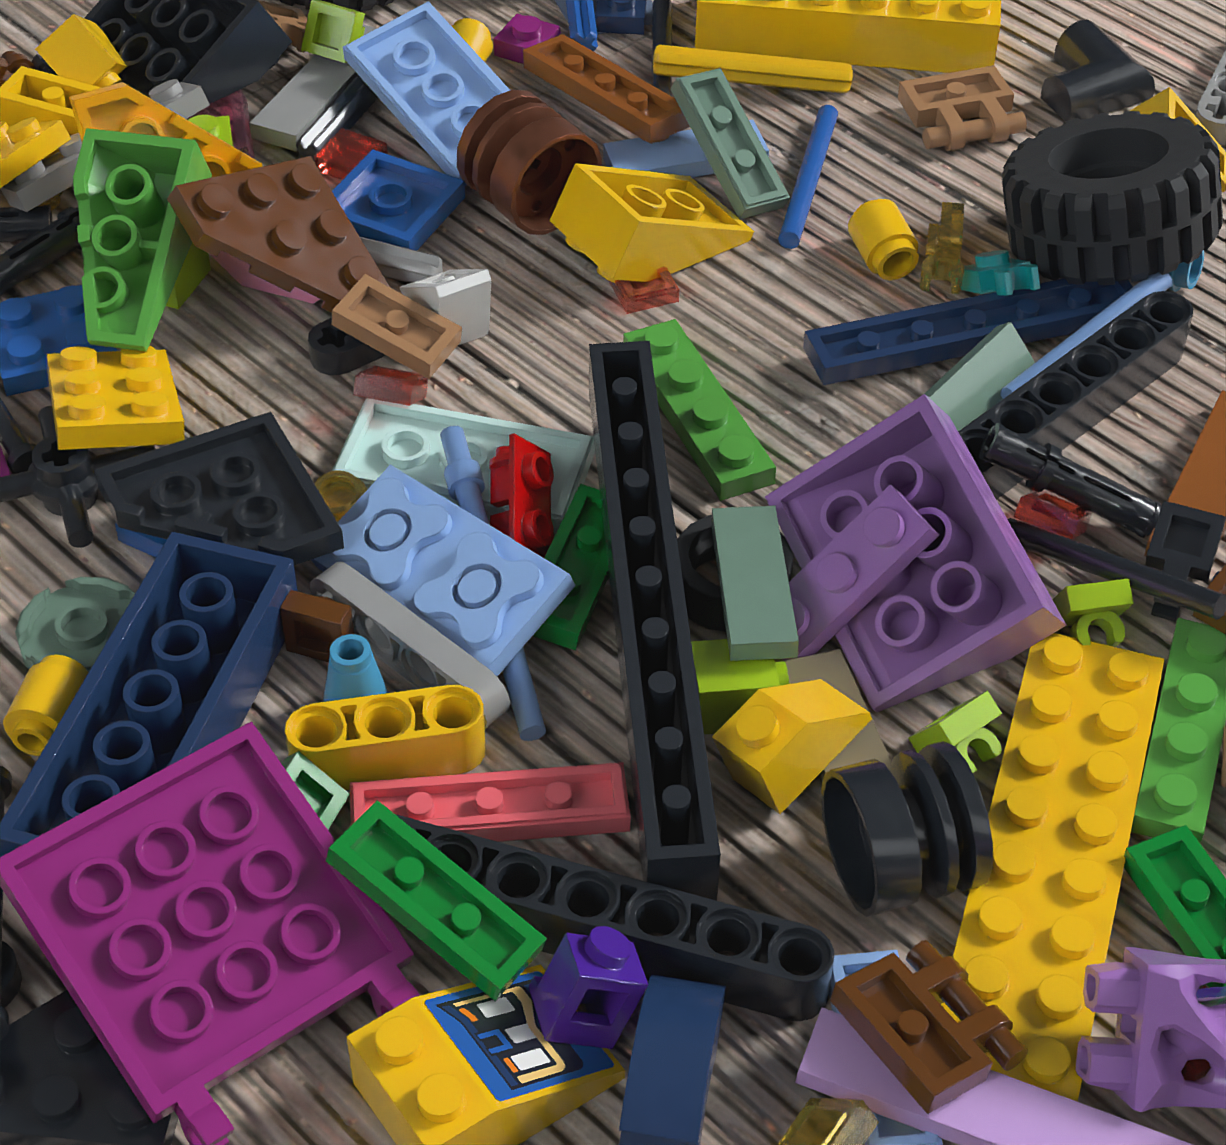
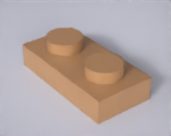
[332,274,462,379]

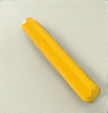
[652,45,853,94]

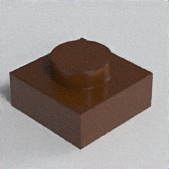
[280,590,354,662]

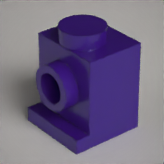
[529,926,648,1049]

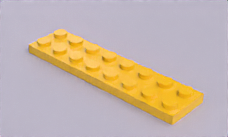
[941,633,1165,1102]

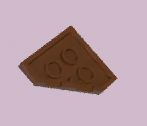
[167,156,390,313]

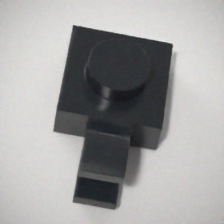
[1145,500,1226,622]

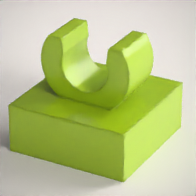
[301,0,365,63]
[1052,579,1134,647]
[908,690,1002,773]

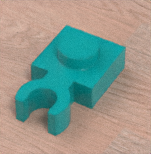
[956,250,1040,296]

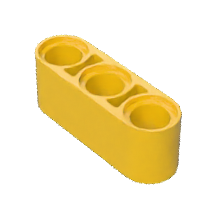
[285,685,486,790]

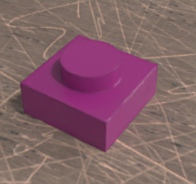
[493,14,561,64]

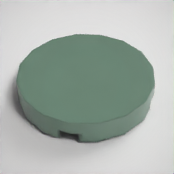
[15,577,135,672]

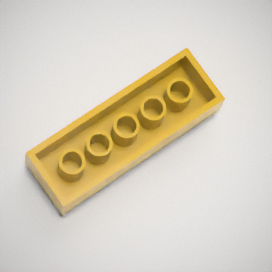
[695,0,1001,73]

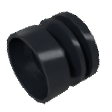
[821,741,993,917]

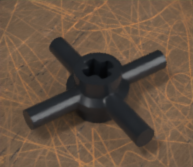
[0,406,155,548]

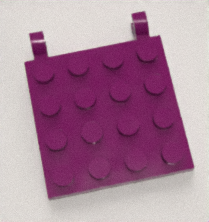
[0,721,420,1145]

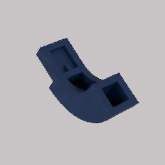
[619,975,726,1145]

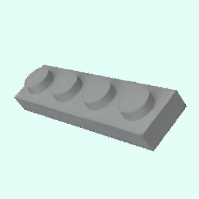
[0,79,210,212]

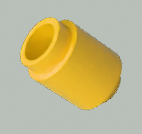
[848,199,919,281]
[3,655,89,756]

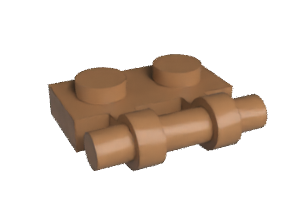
[898,65,1027,151]

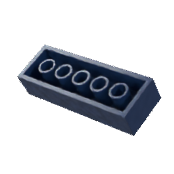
[0,532,298,857]

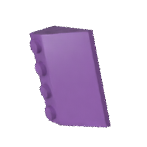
[765,394,1066,712]

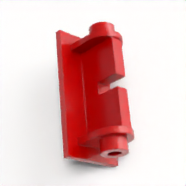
[489,433,554,558]

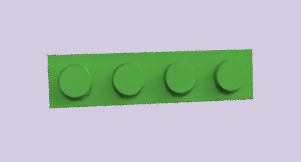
[623,319,776,501]
[1131,618,1226,844]

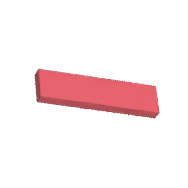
[350,762,631,842]

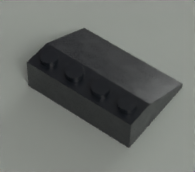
[85,0,292,104]

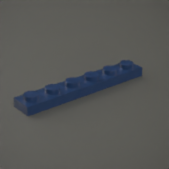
[803,279,1133,386]

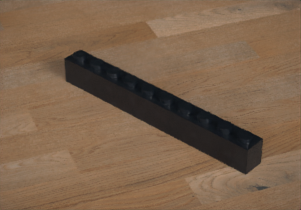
[589,341,721,901]

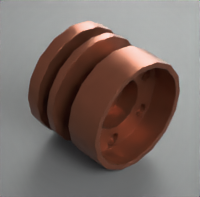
[456,90,602,235]

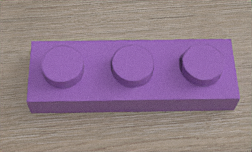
[783,485,939,661]

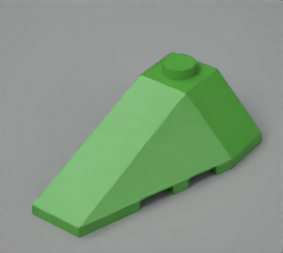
[73,128,212,352]

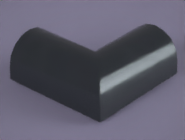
[1040,19,1155,121]

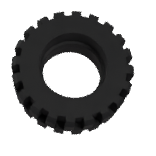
[1001,111,1223,285]

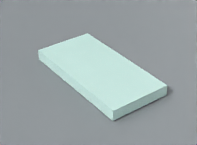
[329,396,595,534]

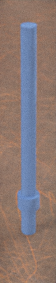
[440,426,546,741]

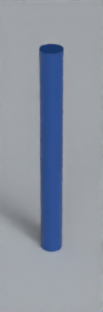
[778,105,838,249]

